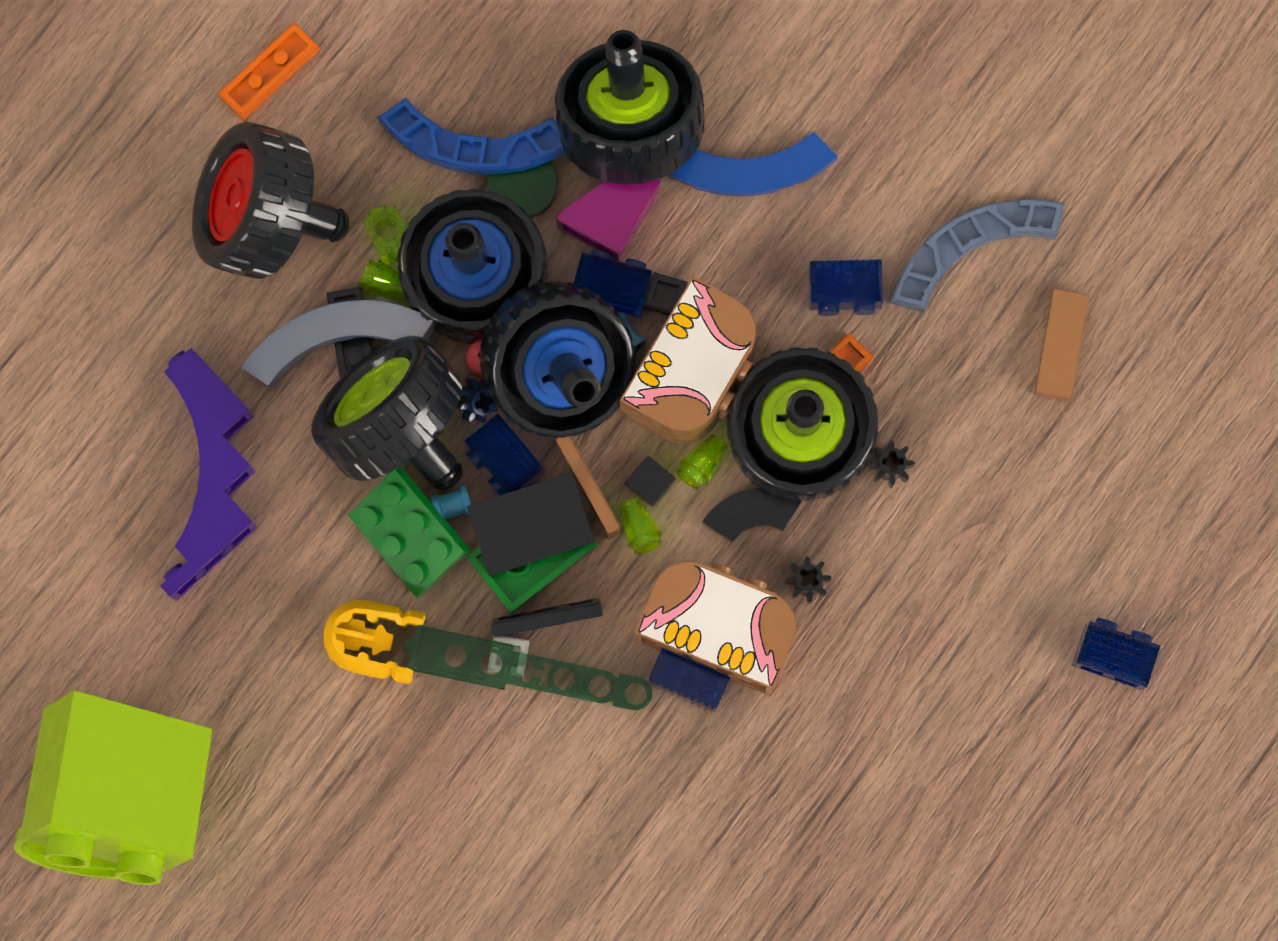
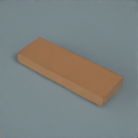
[1034,289,1089,401]
[555,436,621,540]

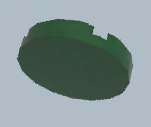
[487,162,558,219]

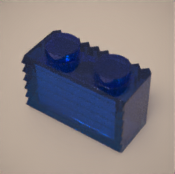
[574,250,652,318]
[808,259,883,316]
[464,414,546,496]
[1072,618,1160,690]
[649,648,730,713]

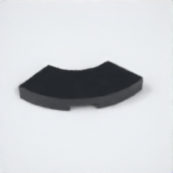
[702,488,802,542]

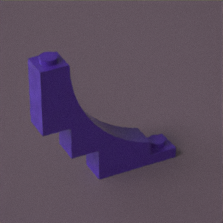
[160,348,258,601]

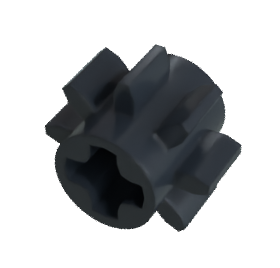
[868,441,915,488]
[785,556,832,604]

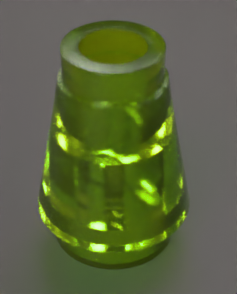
[358,259,415,302]
[677,435,727,489]
[620,498,662,555]

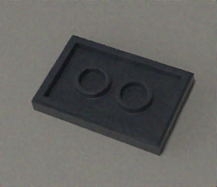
[467,472,594,576]

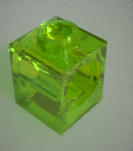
[363,205,406,266]

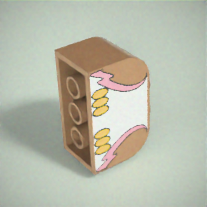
[620,276,756,444]
[634,561,796,696]

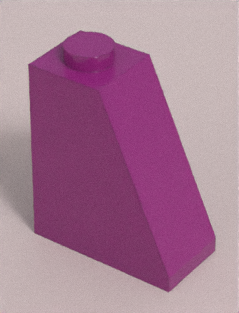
[556,179,661,262]

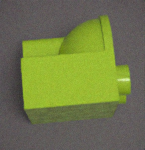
[14,690,213,885]

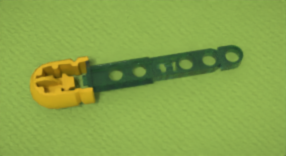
[323,600,652,711]

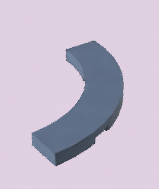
[890,199,1065,313]
[240,300,436,389]

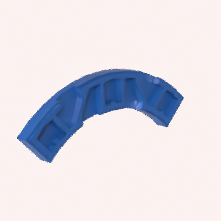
[377,98,566,175]
[667,131,838,196]

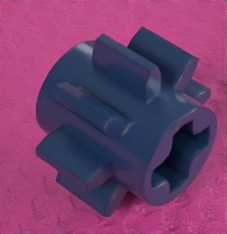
[457,378,498,423]

